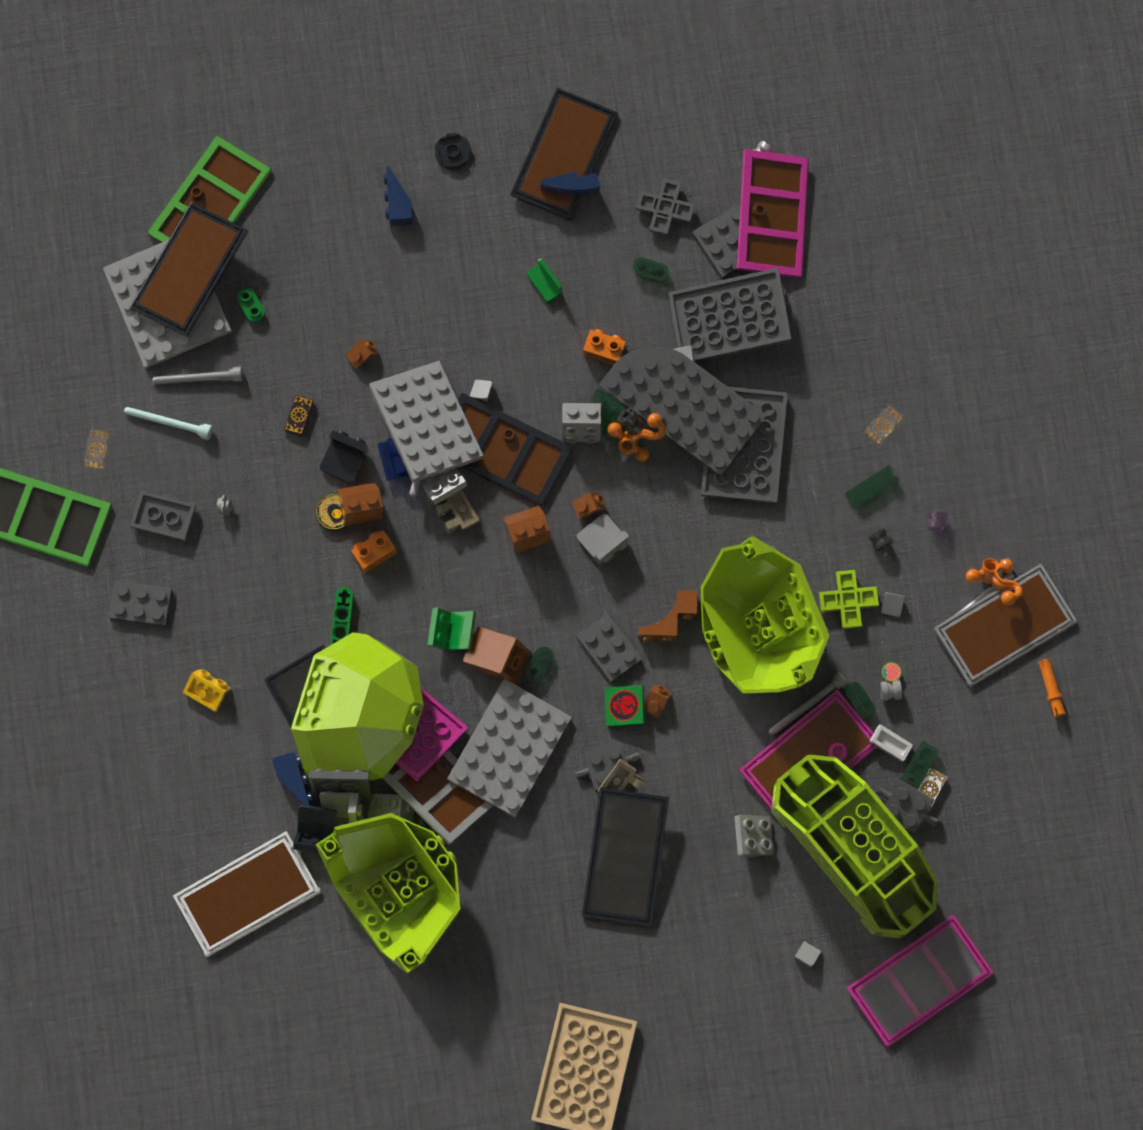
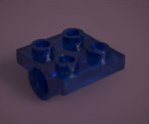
[377,437,409,481]

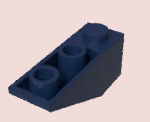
[383,167,413,226]
[272,752,314,806]

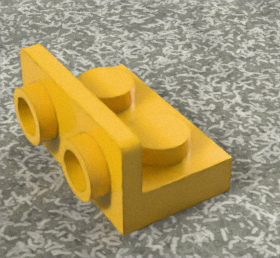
[182,669,231,711]

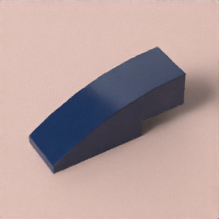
[539,171,601,196]

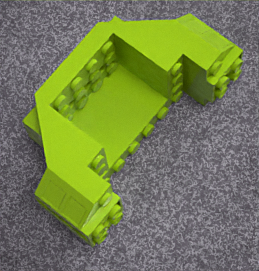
[771,755,938,939]

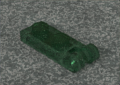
[845,465,900,510]
[900,741,939,789]

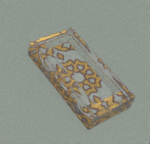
[864,404,904,445]
[83,428,110,469]

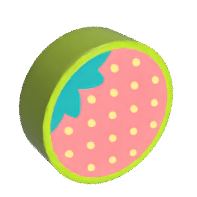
[881,663,901,683]

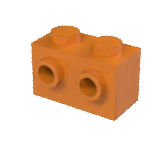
[583,329,626,365]
[351,530,397,573]

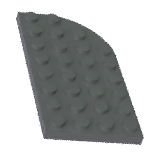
[598,346,766,477]

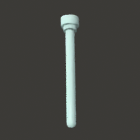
[124,407,213,440]

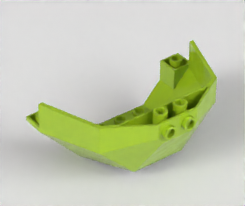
[701,536,830,694]
[291,633,423,781]
[316,813,460,974]

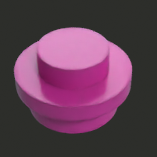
[828,743,848,761]

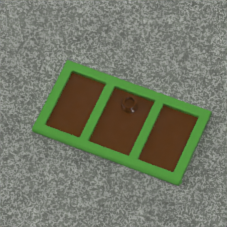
[148,136,272,243]

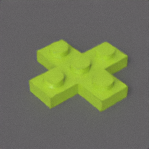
[819,570,879,629]

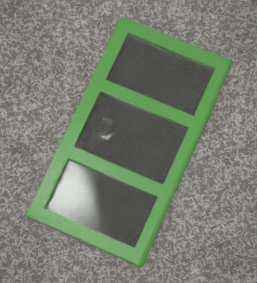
[0,468,112,567]

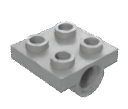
[420,468,468,505]
[734,815,774,858]

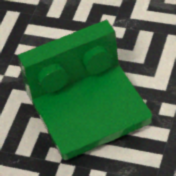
[427,608,476,651]

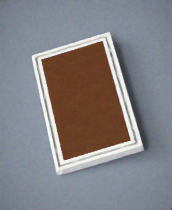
[173,831,321,957]

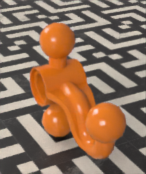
[607,413,666,462]
[965,558,1023,606]

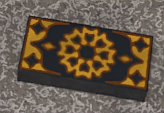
[284,395,314,437]

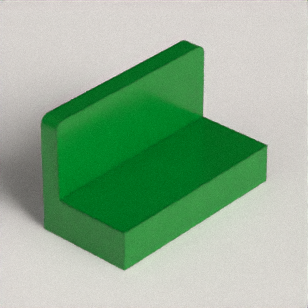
[526,258,563,304]

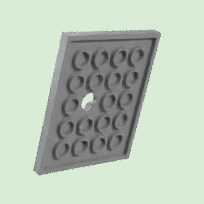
[103,240,232,369]

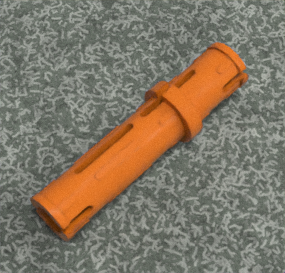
[1038,659,1066,718]

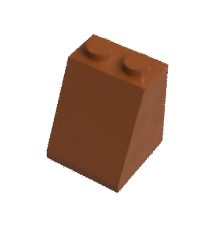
[337,483,383,526]
[503,506,551,553]
[463,626,532,686]

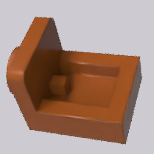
[345,339,379,369]
[572,492,606,520]
[645,685,671,719]

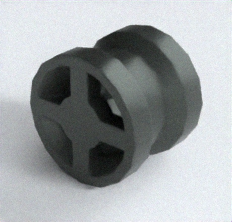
[869,529,893,551]

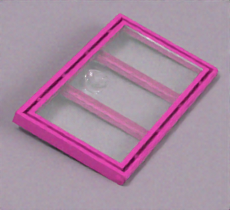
[846,914,994,1048]

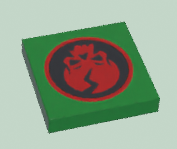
[605,685,645,727]

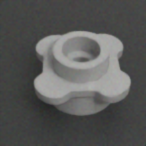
[217,495,233,516]

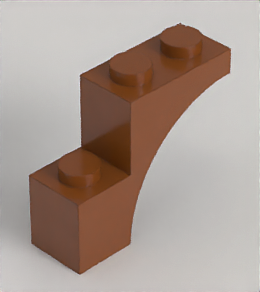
[638,590,697,642]

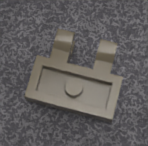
[435,489,480,534]
[598,759,644,805]

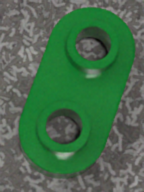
[237,288,265,324]

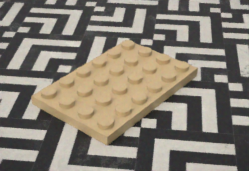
[531,1003,637,1130]

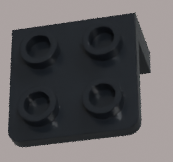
[320,430,369,483]
[293,805,338,853]

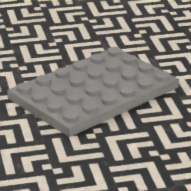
[369,361,483,483]
[447,679,571,818]

